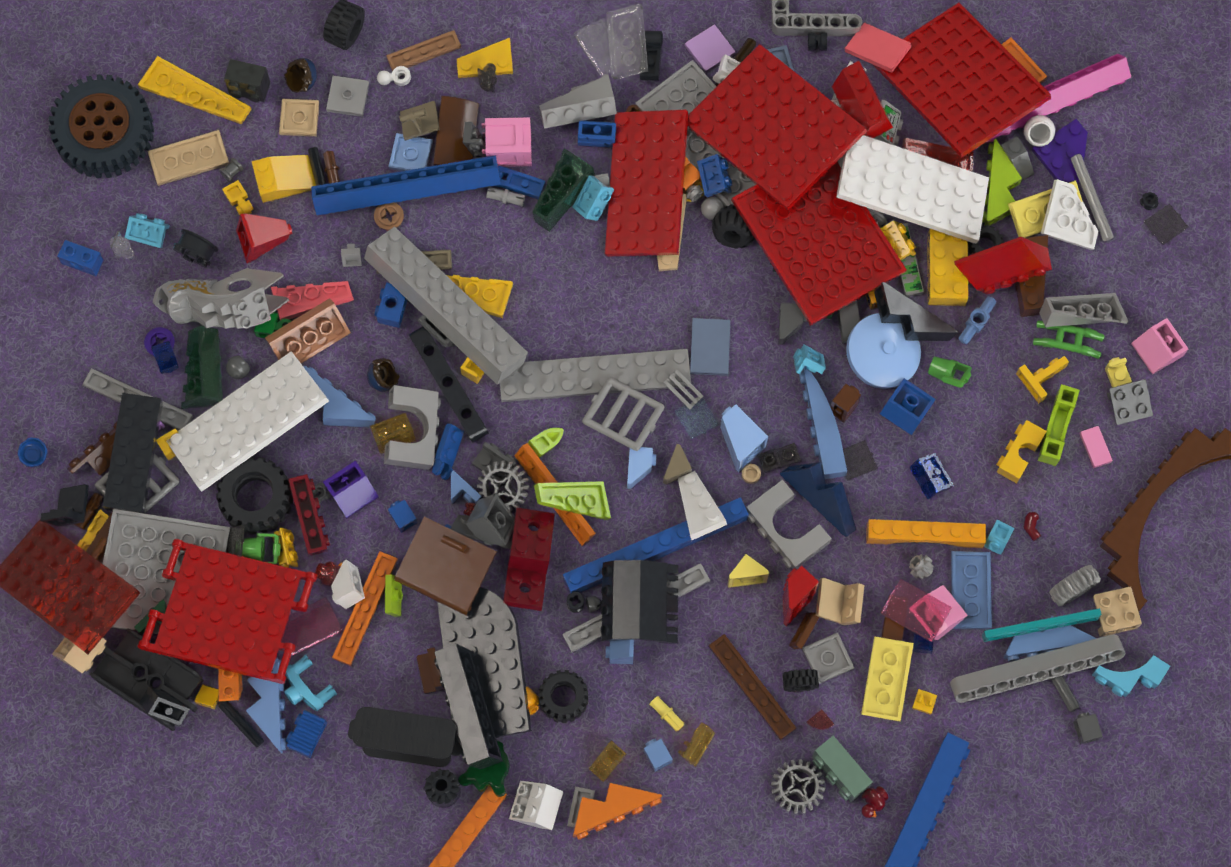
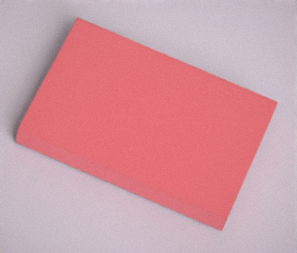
[845,23,911,73]

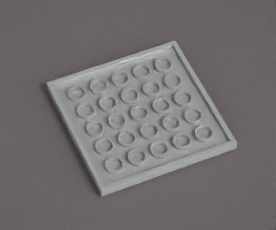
[91,509,230,635]

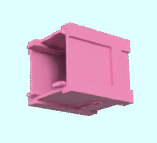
[482,117,532,167]

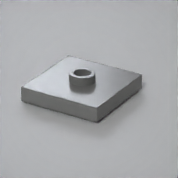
[326,76,370,117]

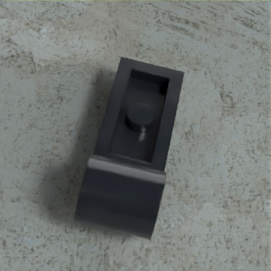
[640,31,663,81]

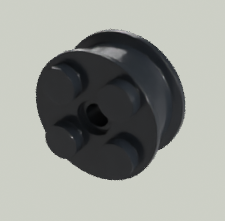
[173,229,219,268]

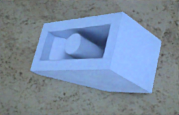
[627,447,656,489]

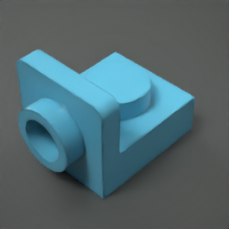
[984,520,1014,555]

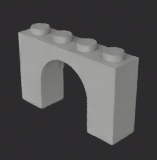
[384,385,441,470]
[746,480,831,569]

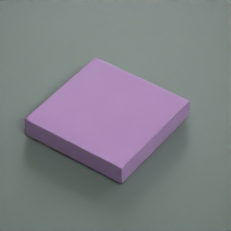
[685,24,736,73]

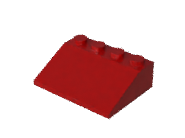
[954,237,1052,294]

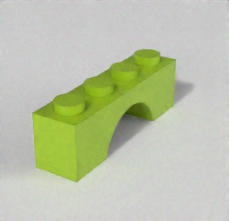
[1037,384,1080,466]

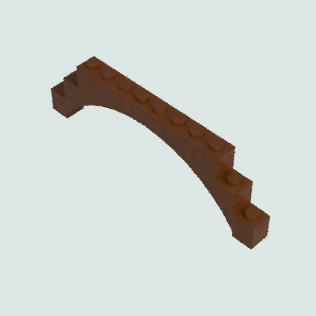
[1100,428,1231,612]

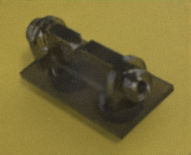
[477,63,497,93]

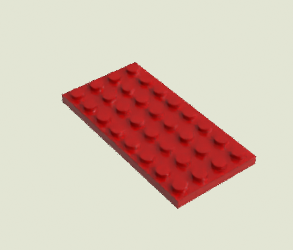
[605,109,688,256]

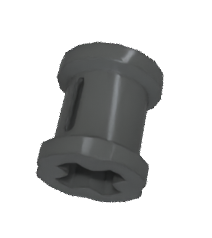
[219,158,244,182]

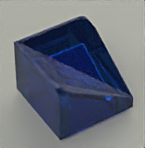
[912,630,933,654]

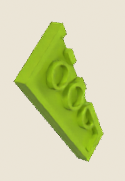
[534,481,611,520]

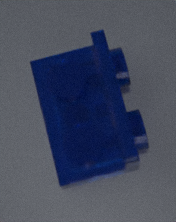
[910,453,954,499]

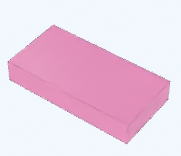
[1079,426,1113,468]

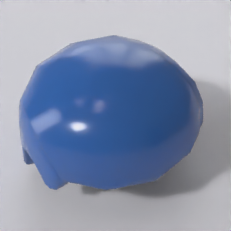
[18,437,48,467]

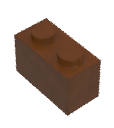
[830,384,861,423]

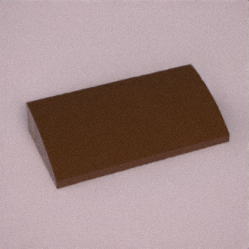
[433,96,479,166]

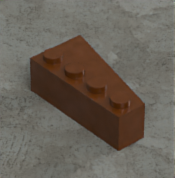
[1011,235,1048,317]

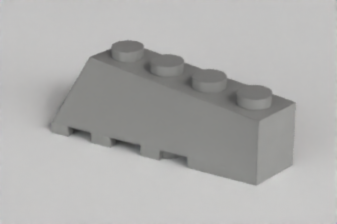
[539,73,617,129]
[1039,293,1128,327]

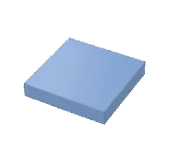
[388,133,433,171]

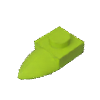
[528,428,564,458]

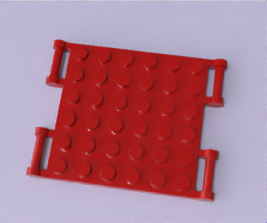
[138,539,318,684]

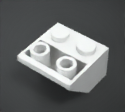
[509,781,563,830]

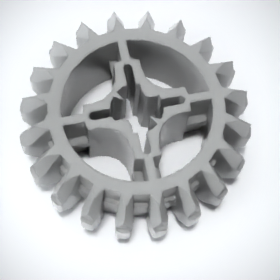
[477,460,529,512]
[1049,565,1101,606]
[771,760,825,814]

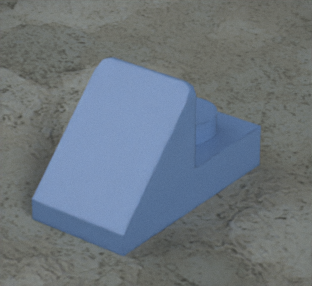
[451,470,482,505]

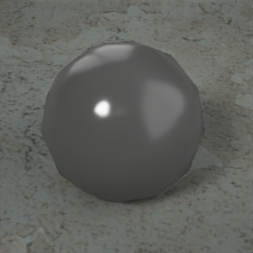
[226,355,250,379]

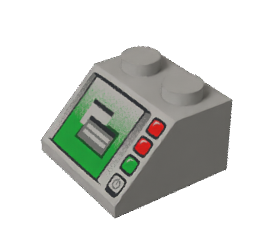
[874,100,903,146]

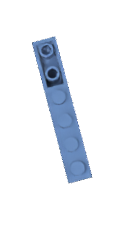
[799,366,847,479]

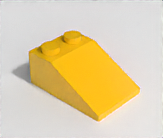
[251,155,316,203]

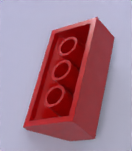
[832,61,894,138]
[783,565,819,627]

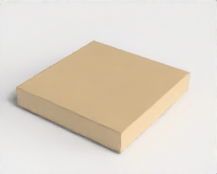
[279,99,319,137]

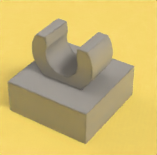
[341,243,362,267]

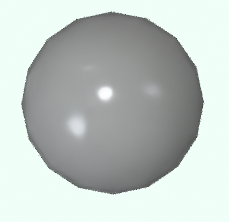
[701,197,723,220]

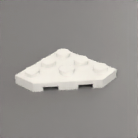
[1041,179,1098,250]

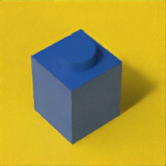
[388,500,417,533]

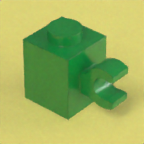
[254,311,291,338]

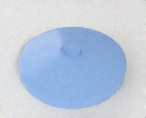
[846,313,921,389]

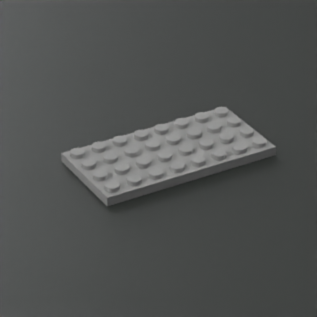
[636,60,756,206]

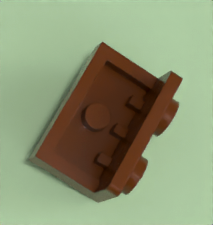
[417,647,444,694]

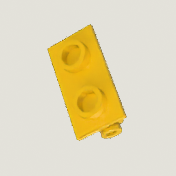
[273,528,298,568]

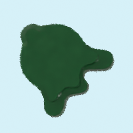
[458,741,510,797]

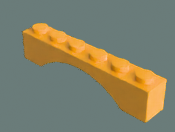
[866,519,986,548]

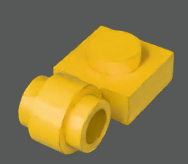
[222,180,254,215]

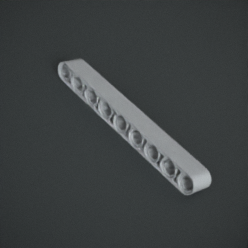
[950,634,1125,703]

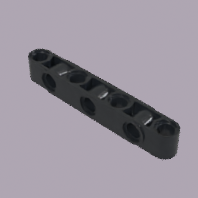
[408,326,489,443]

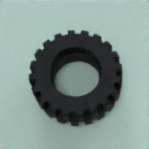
[216,457,293,534]

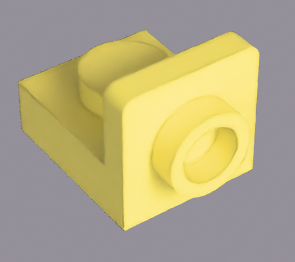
[1105,357,1132,387]

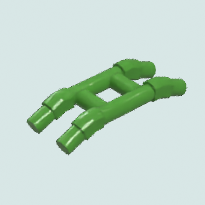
[1033,320,1104,359]

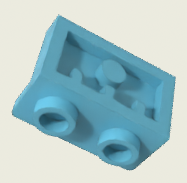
[572,175,614,221]
[125,213,170,248]
[793,344,826,374]

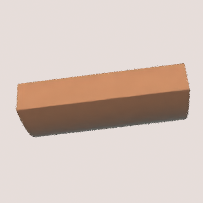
[265,298,351,363]

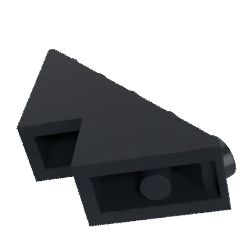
[874,282,958,341]

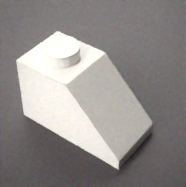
[331,560,365,609]

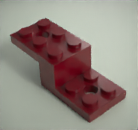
[503,508,555,611]

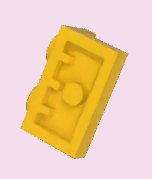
[880,220,916,260]

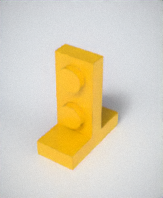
[1016,356,1069,404]

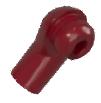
[1023,512,1041,541]

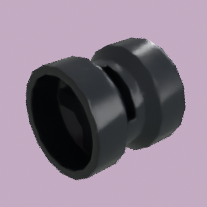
[808,32,827,51]

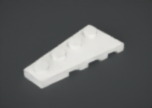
[678,471,727,540]

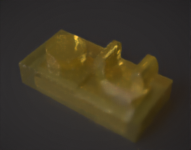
[678,722,715,767]

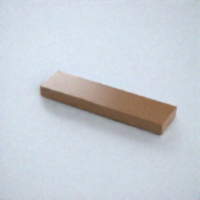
[386,30,461,72]

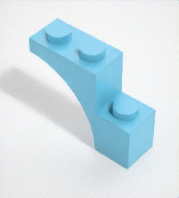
[1092,655,1170,697]

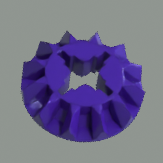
[144,327,175,357]

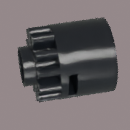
[424,768,461,808]

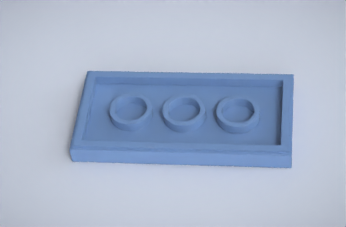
[951,551,992,629]

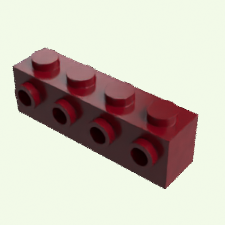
[288,474,330,556]

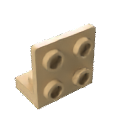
[816,578,864,625]
[1093,587,1142,637]

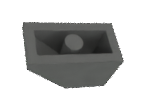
[1001,137,1034,181]
[778,303,806,345]

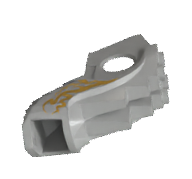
[153,268,289,329]

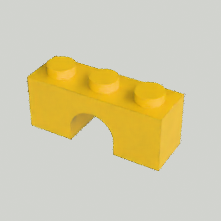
[996,420,1047,484]

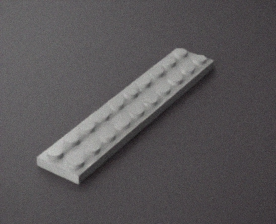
[500,349,691,402]

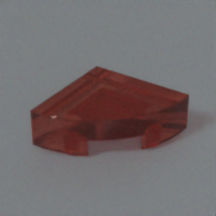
[806,709,834,730]

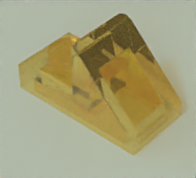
[589,740,627,782]

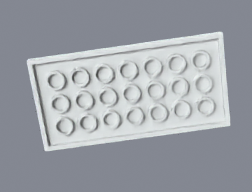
[836,135,989,244]
[166,351,329,492]

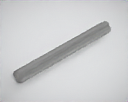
[1071,154,1114,241]

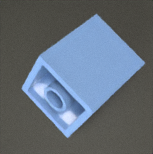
[720,405,768,472]

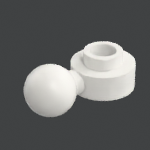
[377,66,411,86]

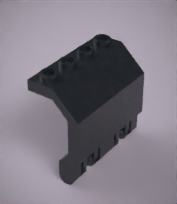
[600,560,679,644]

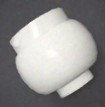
[1024,115,1055,147]

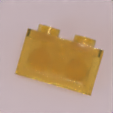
[370,413,416,453]

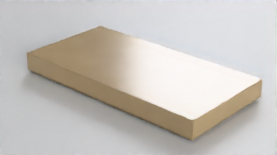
[148,130,229,186]

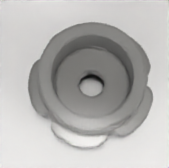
[686,185,703,202]

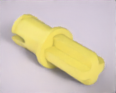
[649,696,684,731]

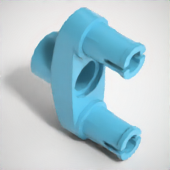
[284,655,337,711]

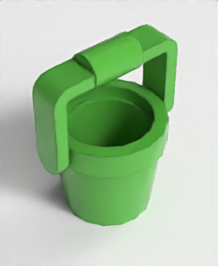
[928,357,972,388]
[238,533,281,565]

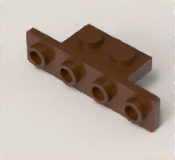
[67,422,117,475]

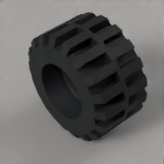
[323,0,365,50]
[539,670,588,723]

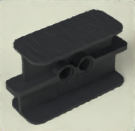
[89,628,204,731]
[348,707,463,767]

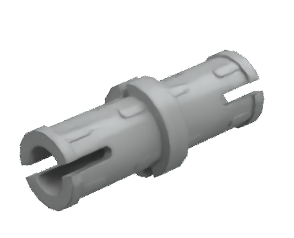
[486,186,525,207]

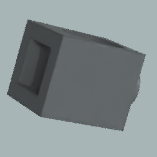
[1073,712,1103,745]

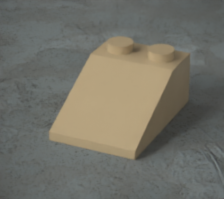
[52,623,106,673]

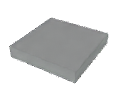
[802,633,854,684]

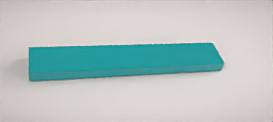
[982,608,1102,642]

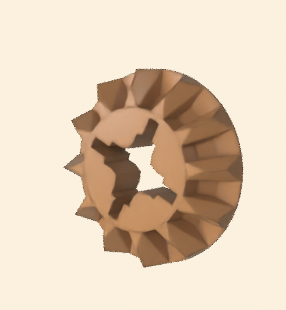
[374,202,404,231]

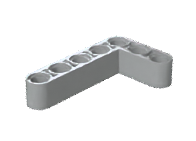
[771,0,862,36]

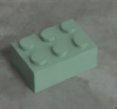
[812,735,872,803]

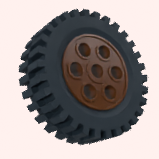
[48,74,154,178]

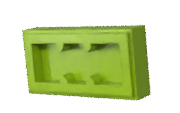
[385,574,403,617]

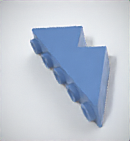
[303,366,376,427]
[1003,616,1097,662]
[246,657,286,754]

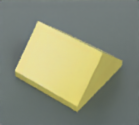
[728,554,769,588]

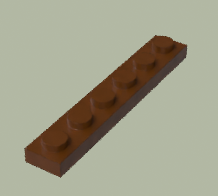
[708,634,796,741]

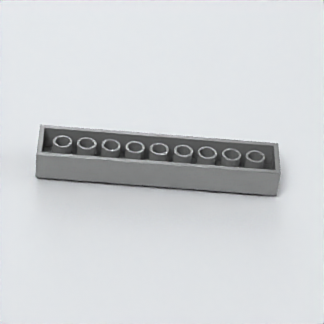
[364,227,528,384]

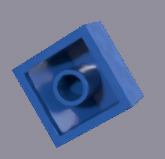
[880,378,936,435]

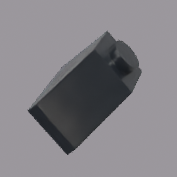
[139,686,190,726]

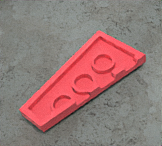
[271,281,354,321]

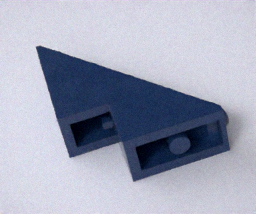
[780,462,856,537]

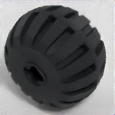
[712,204,755,249]

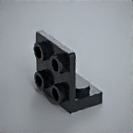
[40,484,89,527]

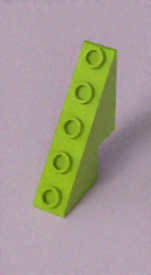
[982,139,1022,227]

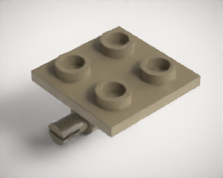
[399,101,440,141]

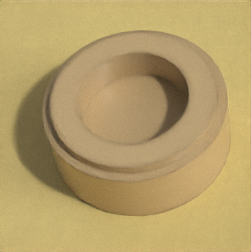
[741,464,761,484]

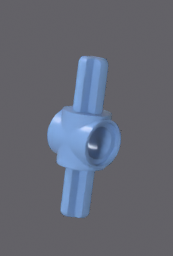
[958,296,996,344]

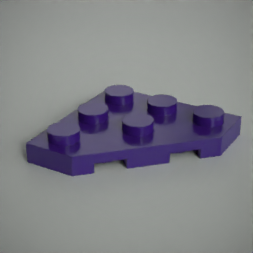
[1032,119,1088,185]

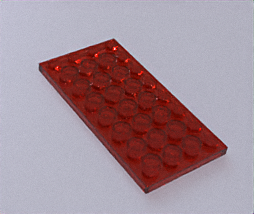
[0,520,140,655]

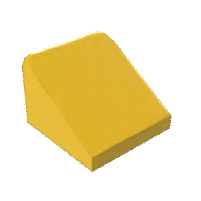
[194,685,219,709]

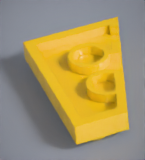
[457,38,513,78]

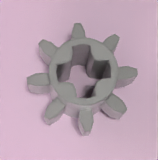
[909,554,934,579]

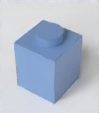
[643,739,673,772]

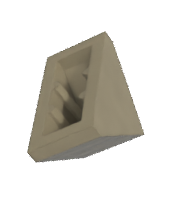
[663,444,692,485]

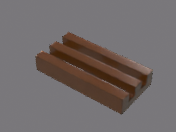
[789,612,819,650]

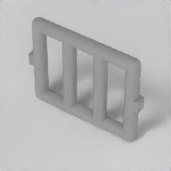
[582,378,665,451]
[95,454,180,514]

